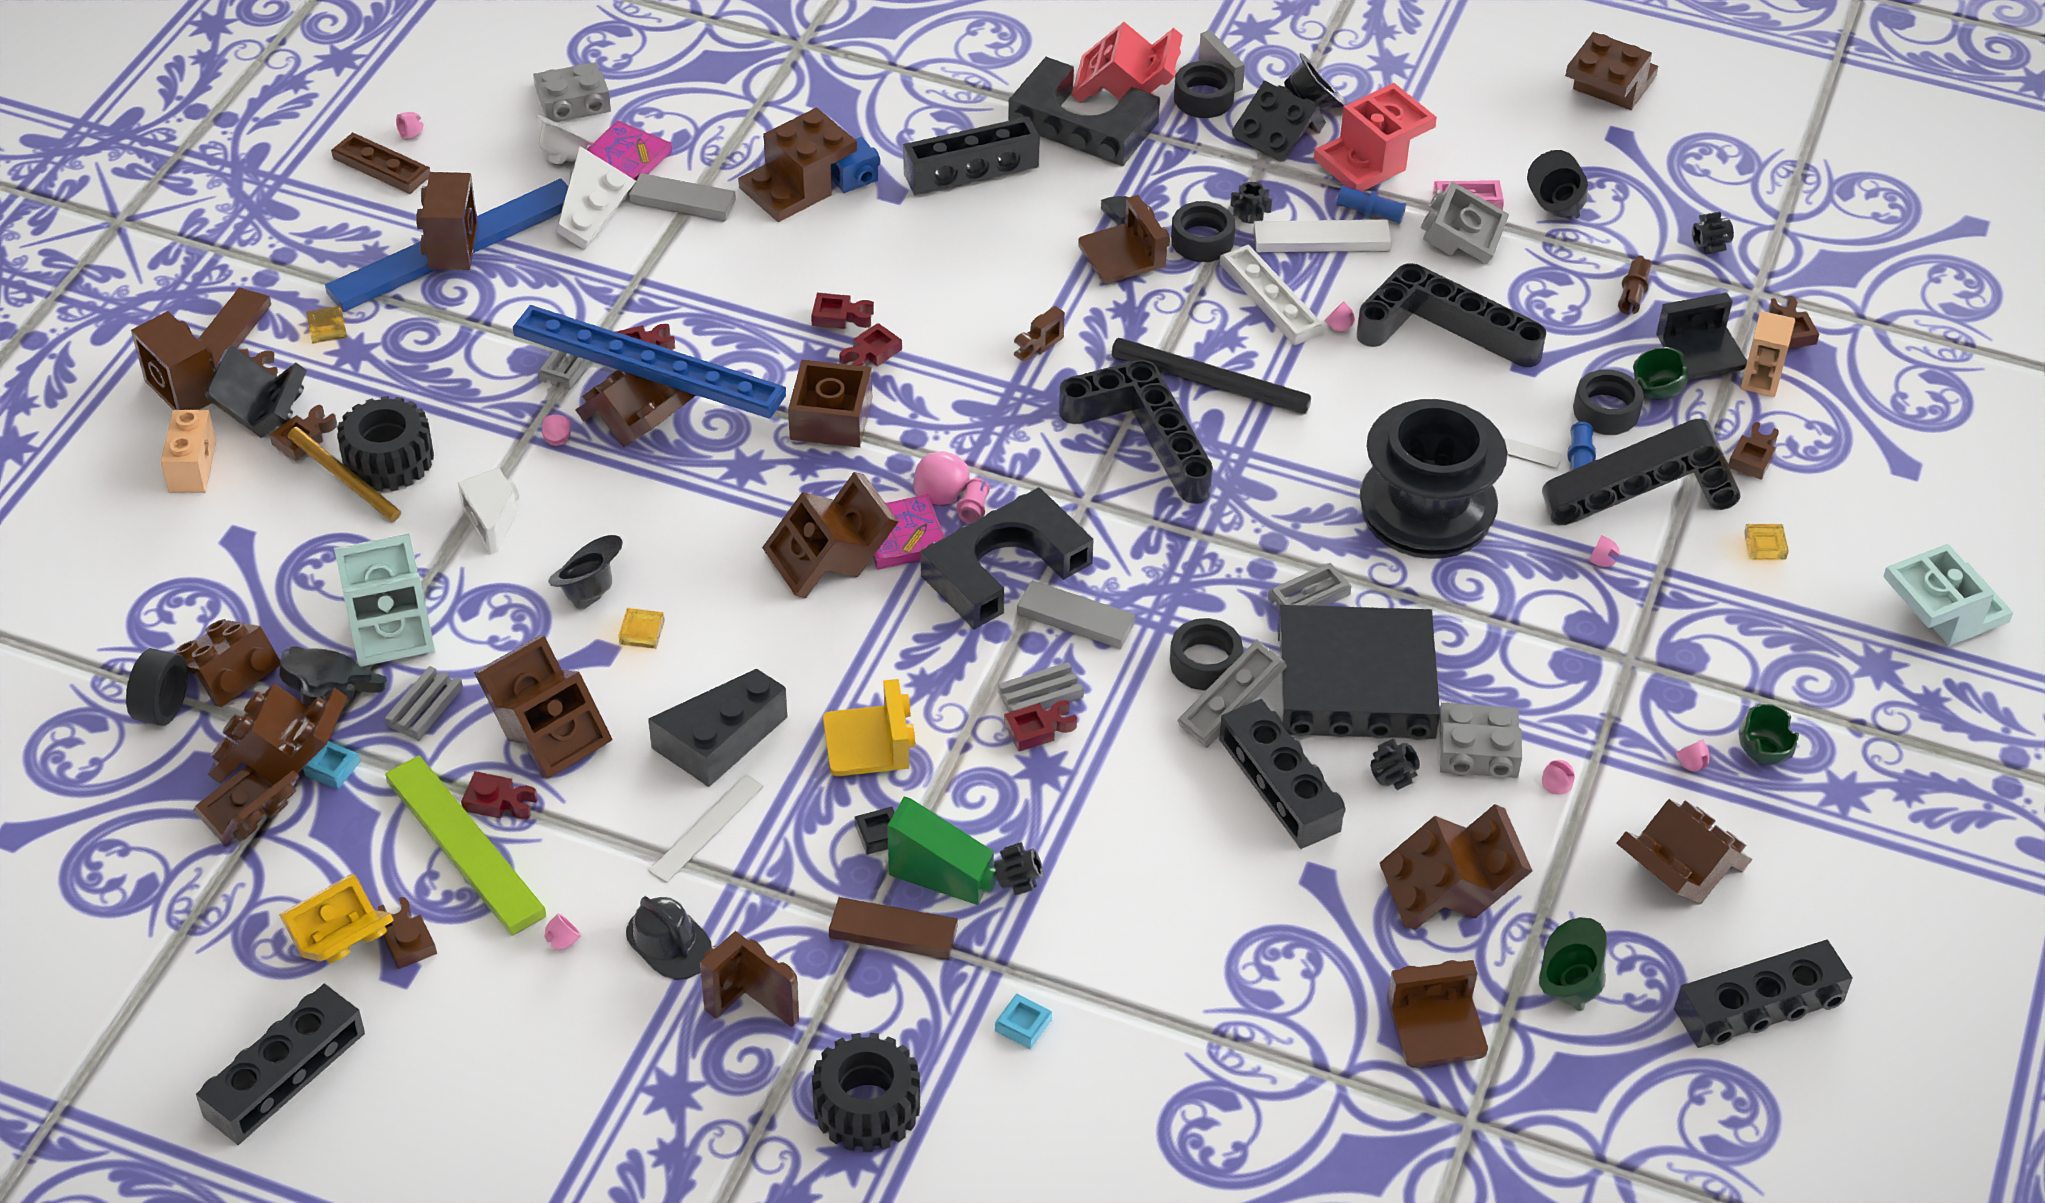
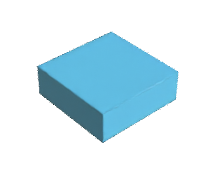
[303,741,360,790]
[995,993,1052,1050]

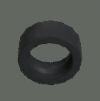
[1174,61,1235,118]
[1171,201,1235,262]
[1573,369,1644,435]
[1169,618,1243,691]
[126,648,188,726]

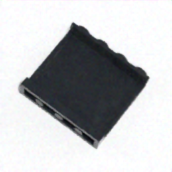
[1277,605,1440,740]

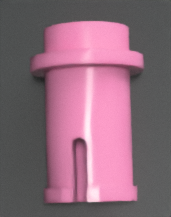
[957,478,990,524]

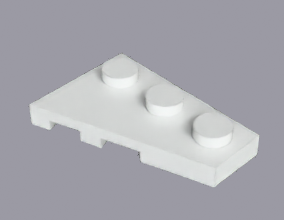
[556,146,636,250]

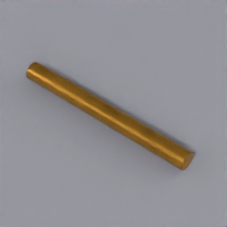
[288,427,401,522]

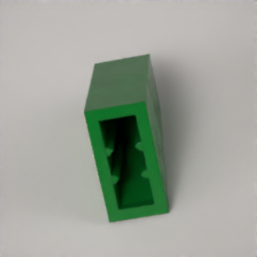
[888,796,997,905]

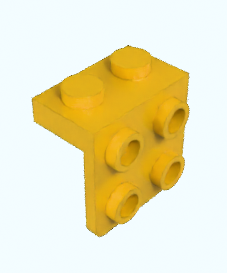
[823,679,916,776]
[279,874,394,964]

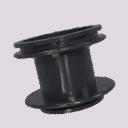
[1359,399,1508,559]

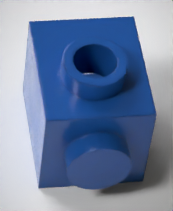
[831,137,881,193]

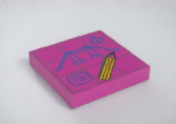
[586,120,672,181]
[872,494,945,570]

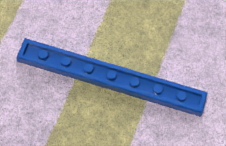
[325,178,568,312]
[513,305,786,419]

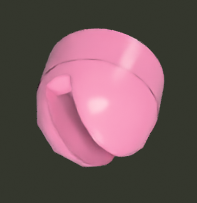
[396,112,424,140]
[1324,301,1355,332]
[542,415,571,446]
[1588,535,1620,567]
[1675,739,1710,772]
[1542,760,1575,795]
[544,913,581,950]

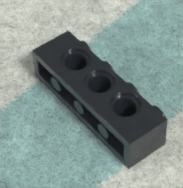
[903,116,1040,195]
[1219,698,1346,849]
[1674,939,1853,1048]
[196,983,365,1145]

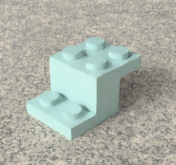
[334,533,435,667]
[1883,543,2014,646]

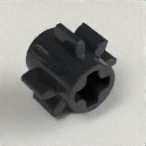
[1230,182,1272,224]
[1692,211,1734,254]
[1370,738,1420,791]
[994,842,1043,896]

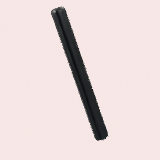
[1112,338,1312,414]

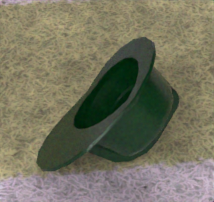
[1539,917,1607,1011]

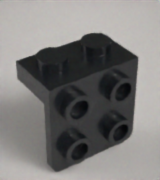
[1232,80,1326,162]
[1656,292,1747,380]
[205,346,307,438]

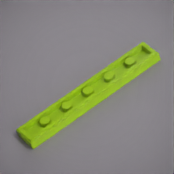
[385,755,546,936]

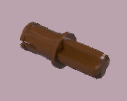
[1618,255,1652,315]

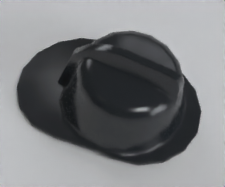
[1284,53,1349,108]
[1527,150,1588,219]
[548,535,623,610]
[626,896,712,980]

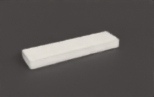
[1253,220,1391,253]
[1220,244,1324,346]

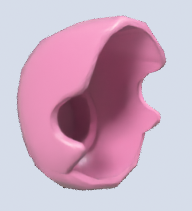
[913,451,970,505]

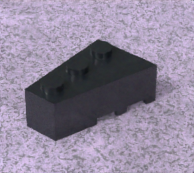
[648,668,788,787]

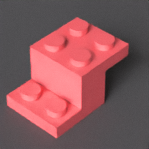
[1071,22,1183,103]
[1314,83,1437,191]

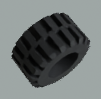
[337,396,434,491]
[812,1033,920,1152]

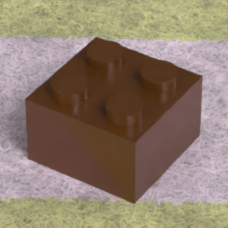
[416,172,478,270]
[131,311,214,410]
[788,359,873,448]

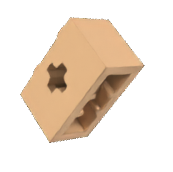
[1740,311,1795,397]
[161,410,217,492]

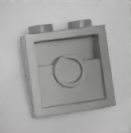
[533,62,611,122]
[1420,181,1509,264]
[1439,703,1522,778]

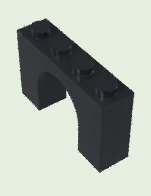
[1008,56,1160,166]
[920,487,1094,630]

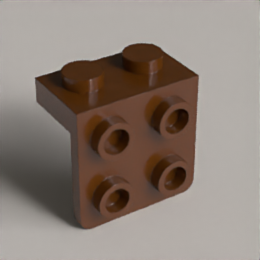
[1078,195,1170,283]
[175,619,280,707]
[193,765,300,846]
[700,931,799,1027]
[1387,960,1488,1068]

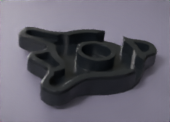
[279,646,387,706]

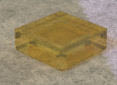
[306,306,347,344]
[1744,524,1789,560]
[618,608,665,649]

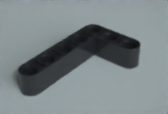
[1356,263,1546,367]
[1059,360,1213,504]
[1542,419,1741,525]

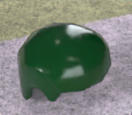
[1633,347,1689,400]
[1738,703,1799,765]

